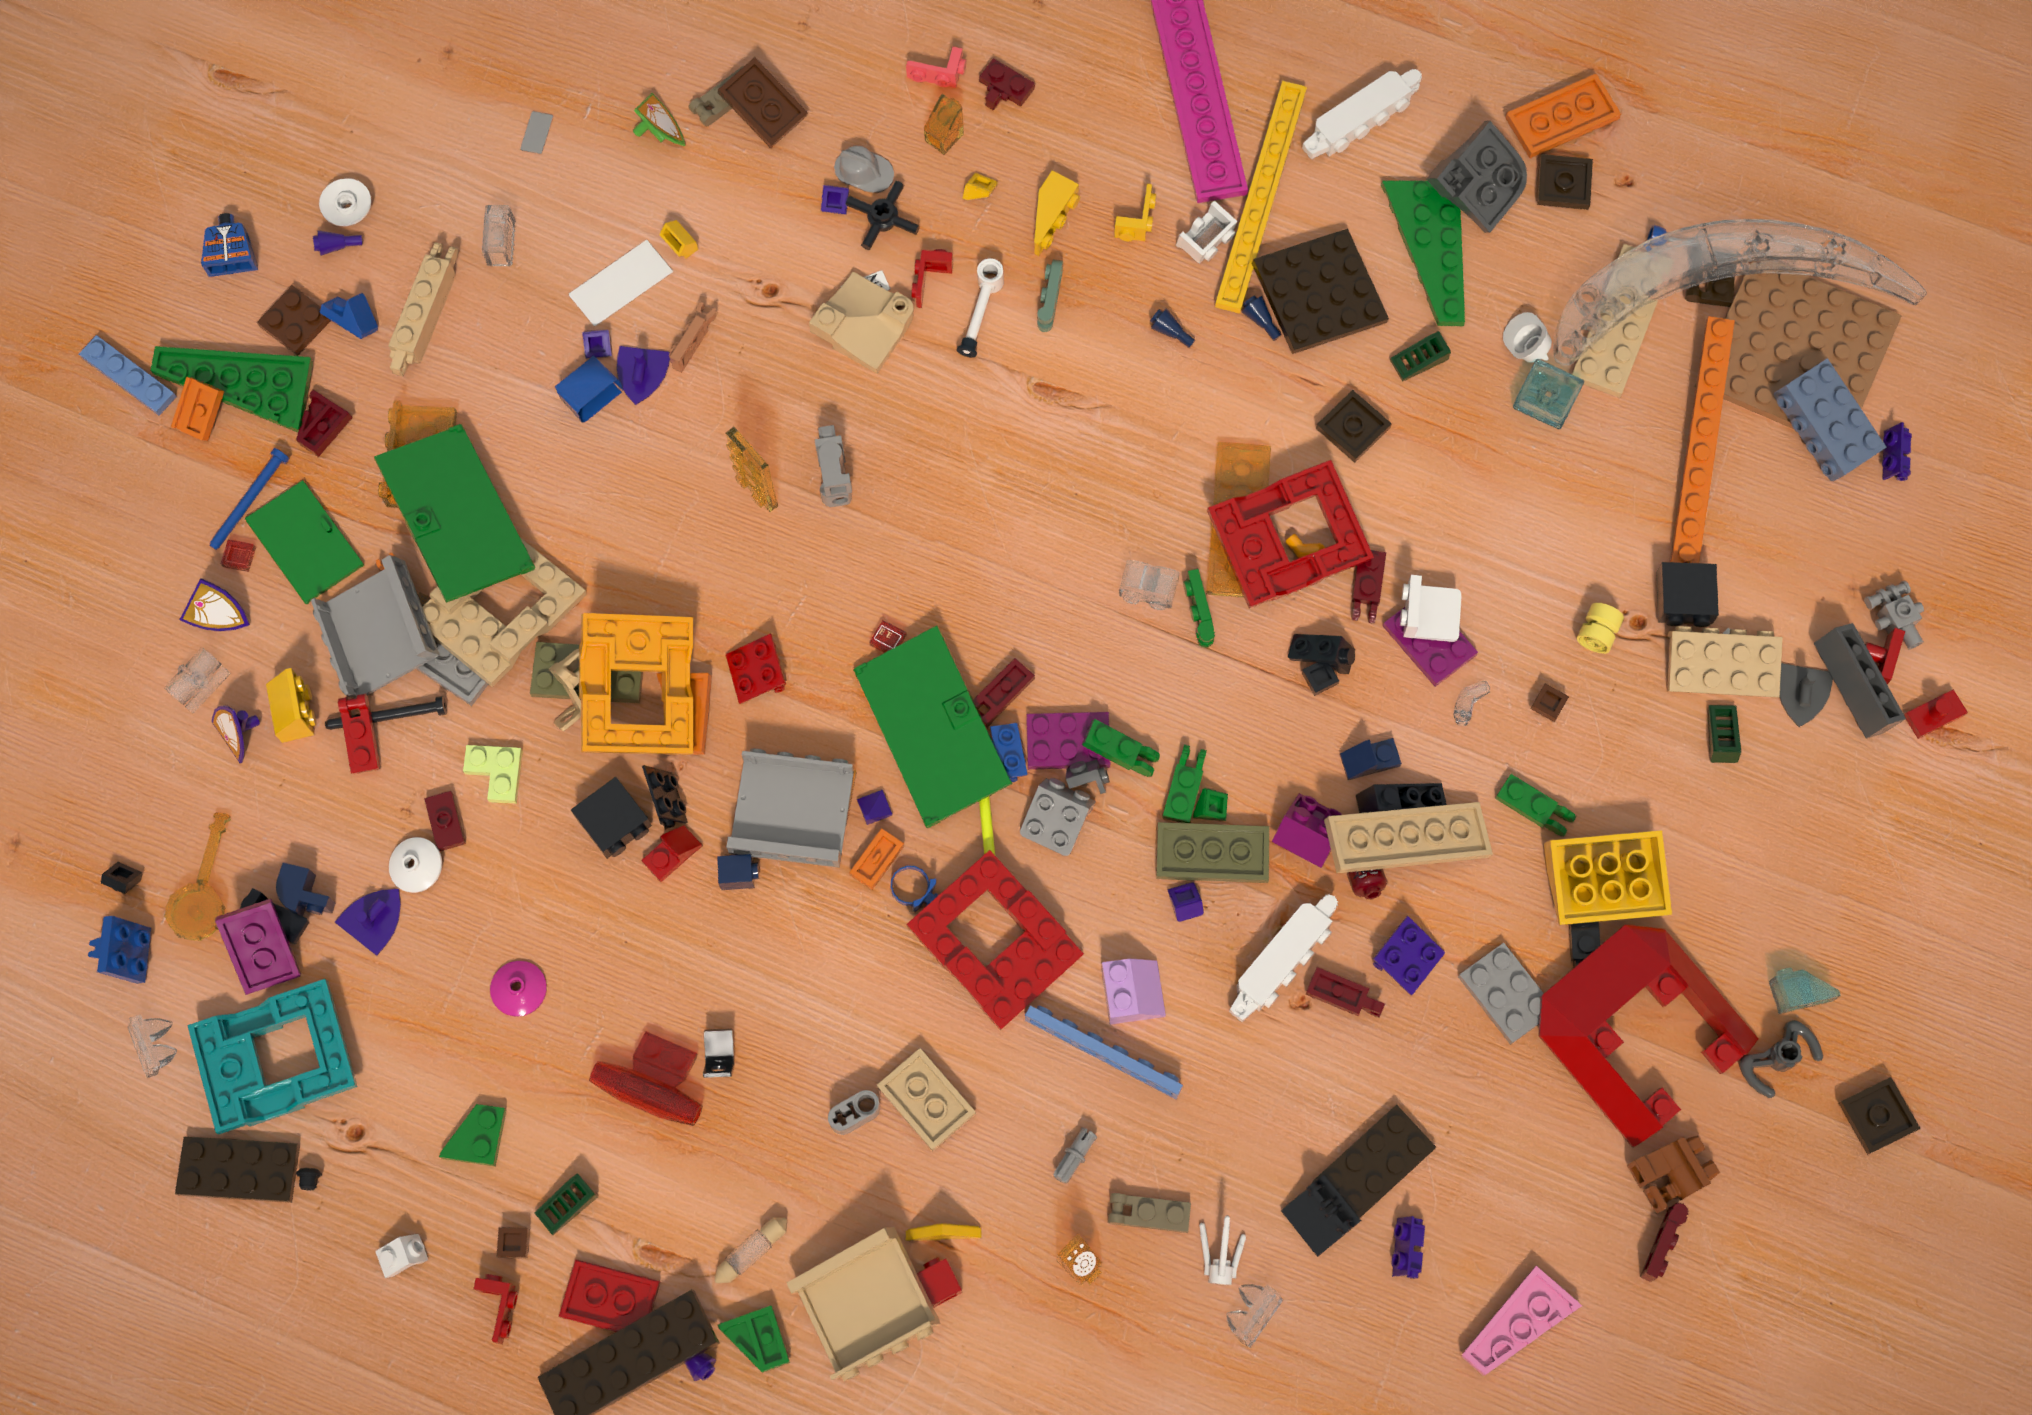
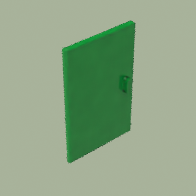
[245,480,364,604]

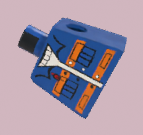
[201,213,258,277]

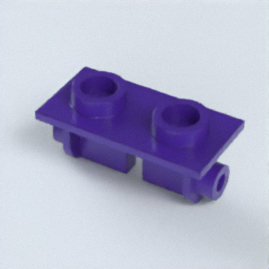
[1882,422,1912,481]
[1391,1216,1425,1279]

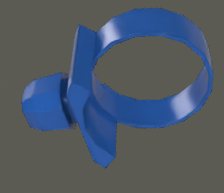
[890,866,938,912]

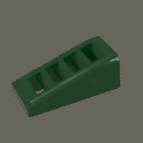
[1390,331,1451,382]
[1708,705,1741,763]
[534,1173,598,1235]

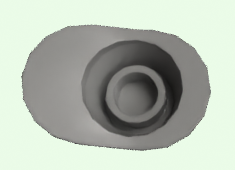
[834,145,894,193]

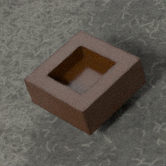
[1530,683,1569,722]
[496,1227,530,1258]

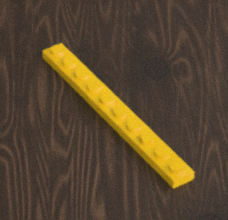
[1215,81,1307,314]

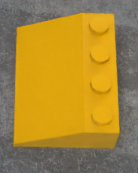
[1544,830,1672,925]

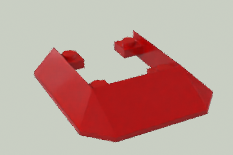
[1538,925,1759,1148]

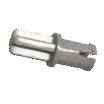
[1053,1127,1097,1183]

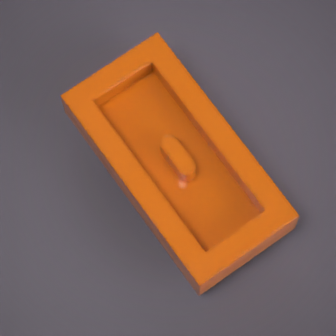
[849,828,905,890]

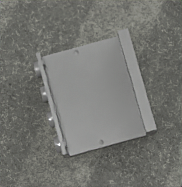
[311,555,440,698]
[726,748,854,868]

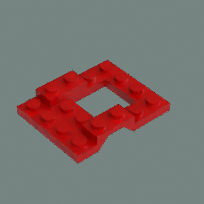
[1207,460,1374,609]
[906,850,1084,1030]

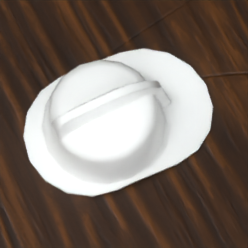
[1503,312,1552,363]

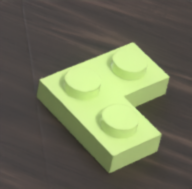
[463,745,523,804]

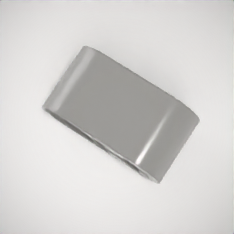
[828,1090,881,1135]

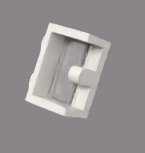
[1176,201,1237,264]

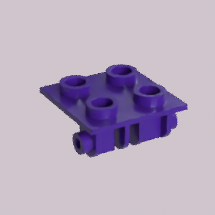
[1373,916,1445,996]

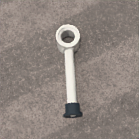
[956,258,1004,358]

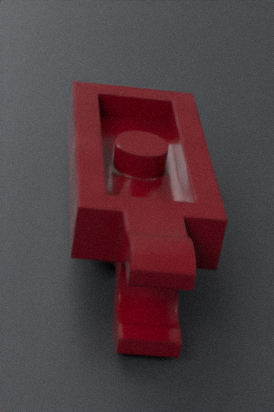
[1306,967,1385,1018]

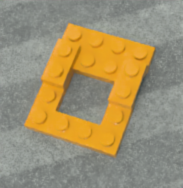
[579,613,693,755]

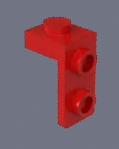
[911,249,953,308]
[473,1274,518,1345]

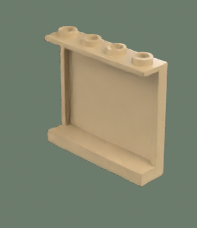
[787,1227,940,1381]

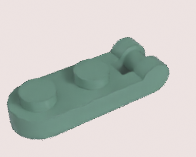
[1037,259,1064,332]

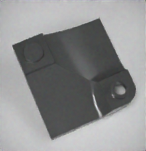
[1426,121,1527,233]

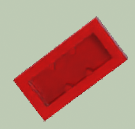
[1865,628,1905,684]
[1904,689,1968,739]

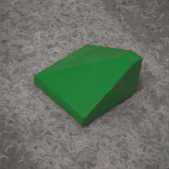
[1193,788,1228,821]

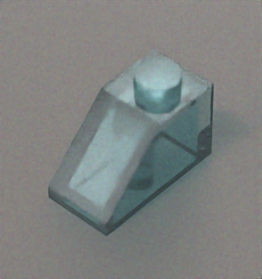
[1769,968,1841,1014]

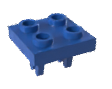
[88,916,151,984]

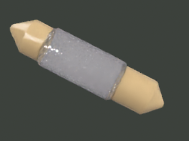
[715,1217,787,1283]

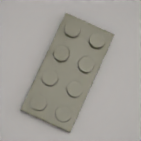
[530,642,643,703]
[1156,822,1269,883]

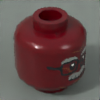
[1347,869,1387,900]

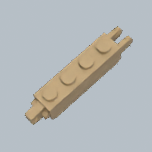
[388,242,458,377]

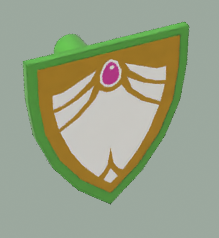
[633,93,685,146]

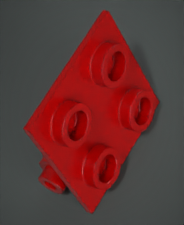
[725,634,786,704]

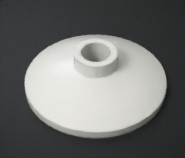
[319,179,371,226]
[389,837,442,893]

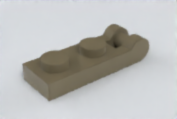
[688,66,744,126]
[1107,1193,1191,1233]

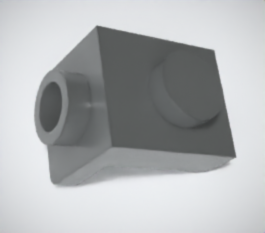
[1066,759,1110,794]

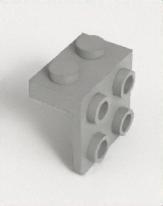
[1020,778,1096,856]

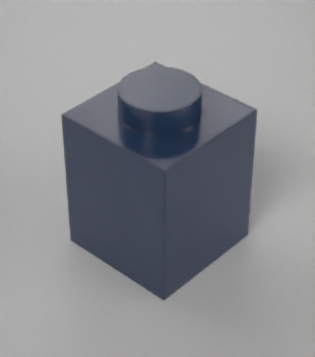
[717,854,759,890]

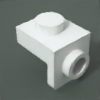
[375,1234,428,1278]

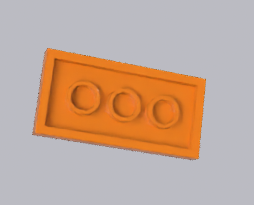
[1505,73,1621,158]

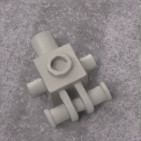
[1864,580,1924,650]

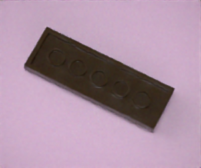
[537,1290,719,1415]

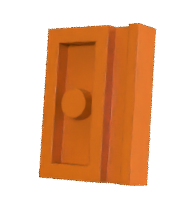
[171,377,224,441]

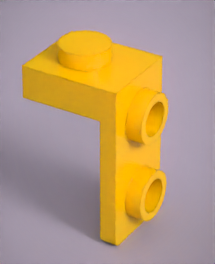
[1114,183,1156,241]

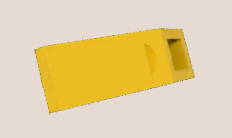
[1034,170,1080,256]

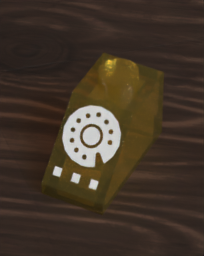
[1057,1234,1102,1286]

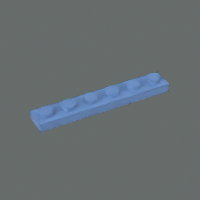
[1025,1005,1183,1099]

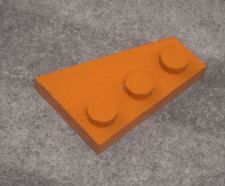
[656,673,712,755]

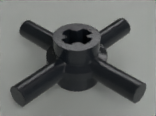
[846,181,920,250]

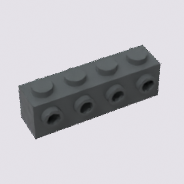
[1814,623,1906,739]

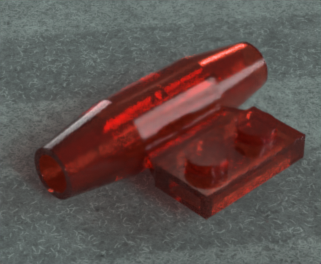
[589,1031,703,1126]

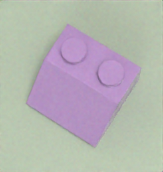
[1101,959,1166,1025]

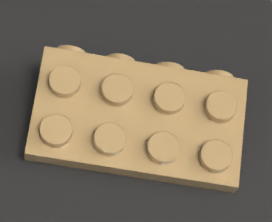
[1667,626,1783,697]

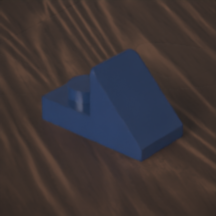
[1340,738,1402,780]

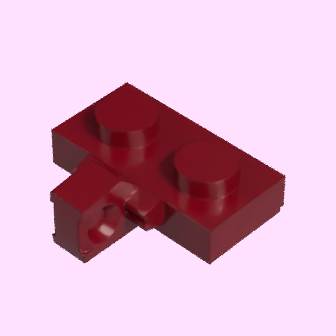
[979,58,1035,111]

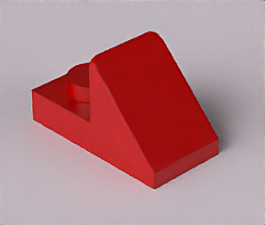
[641,825,702,882]

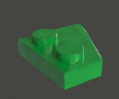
[439,1104,507,1166]
[718,1306,790,1373]

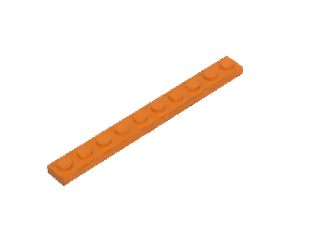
[1670,316,1735,563]

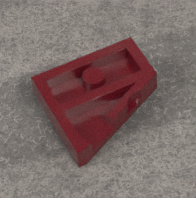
[296,390,353,457]

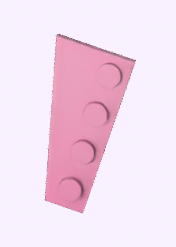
[1461,1266,1582,1376]

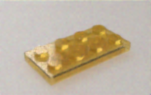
[725,427,778,512]

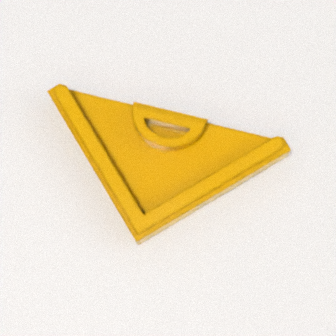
[905,1223,981,1241]

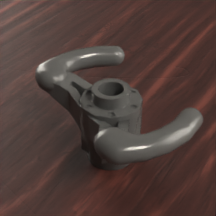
[1739,1020,1823,1098]

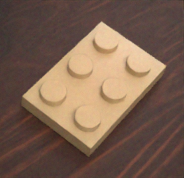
[877,1048,976,1152]

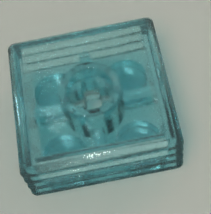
[1513,359,1584,429]

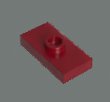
[424,791,466,851]

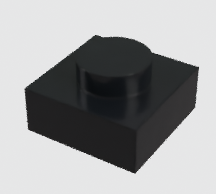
[1301,662,1339,696]
[101,862,142,894]

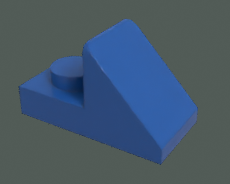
[320,293,378,339]

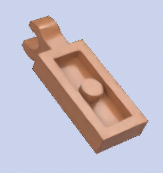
[669,301,717,373]

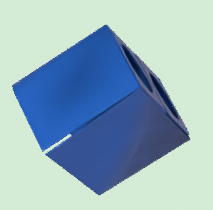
[555,356,623,423]

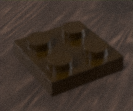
[1537,154,1593,210]
[1316,390,1392,463]
[1838,1077,1921,1155]

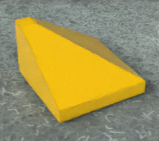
[963,173,998,200]

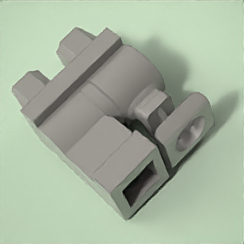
[815,425,852,507]

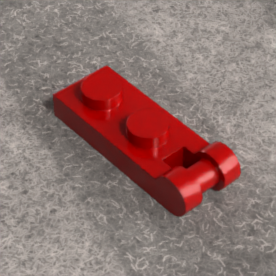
[338,693,380,774]

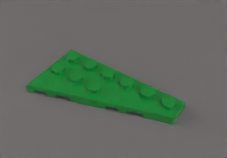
[1381,181,1465,326]
[151,346,313,433]

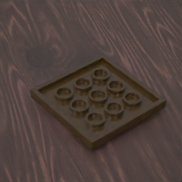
[1252,229,1389,354]

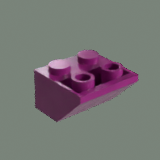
[1272,793,1342,868]

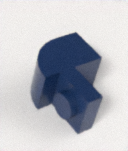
[276,863,336,916]

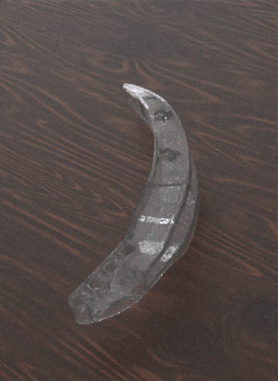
[1553,219,1927,366]

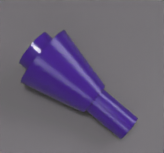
[313,230,362,256]
[685,1352,716,1381]

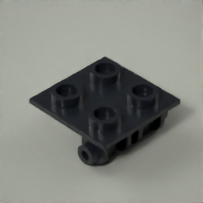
[642,765,688,829]
[1281,1174,1362,1257]

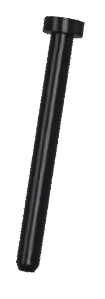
[325,696,447,730]

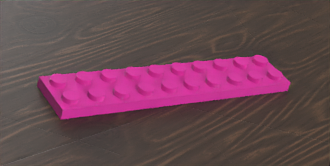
[1150,0,1248,203]

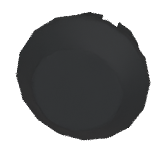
[296,1168,322,1190]

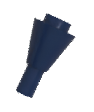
[1242,295,1282,341]
[1150,308,1195,348]

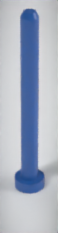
[210,448,289,550]

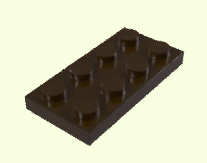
[1312,1104,1436,1218]
[175,1136,300,1203]

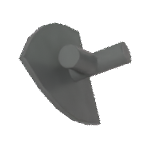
[1779,663,1833,727]

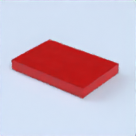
[558,1259,660,1332]

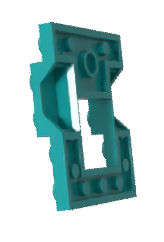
[187,979,358,1134]

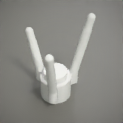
[1199,1216,1246,1285]

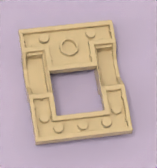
[422,538,586,687]

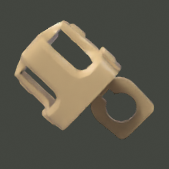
[549,649,581,731]

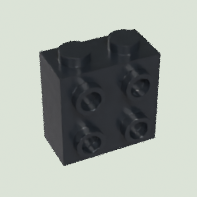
[1656,562,1719,627]
[571,777,652,859]

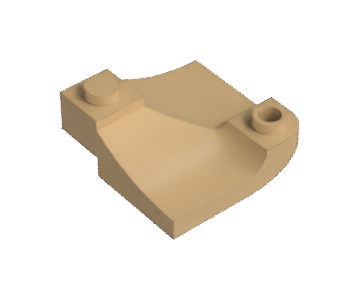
[809,272,914,374]

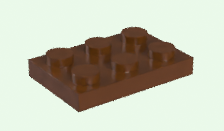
[717,57,808,148]

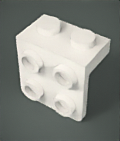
[1400,575,1461,642]

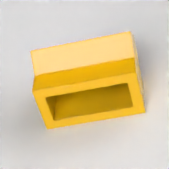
[659,220,698,259]

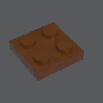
[257,285,331,356]

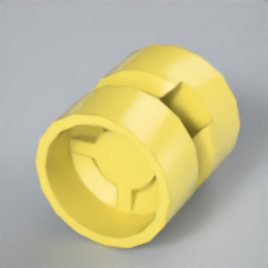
[1576,603,1624,654]

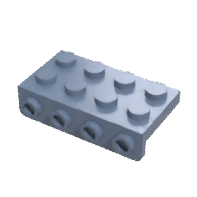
[1774,358,1886,481]

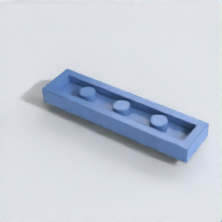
[79,335,177,416]

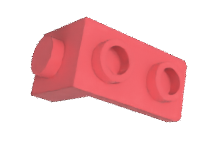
[906,47,967,88]

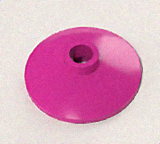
[490,961,547,1017]

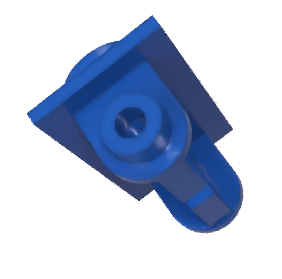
[990,723,1028,782]

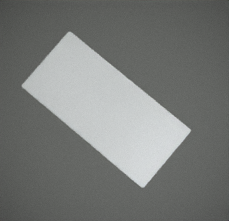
[569,240,673,326]

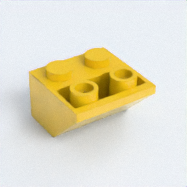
[266,668,317,743]

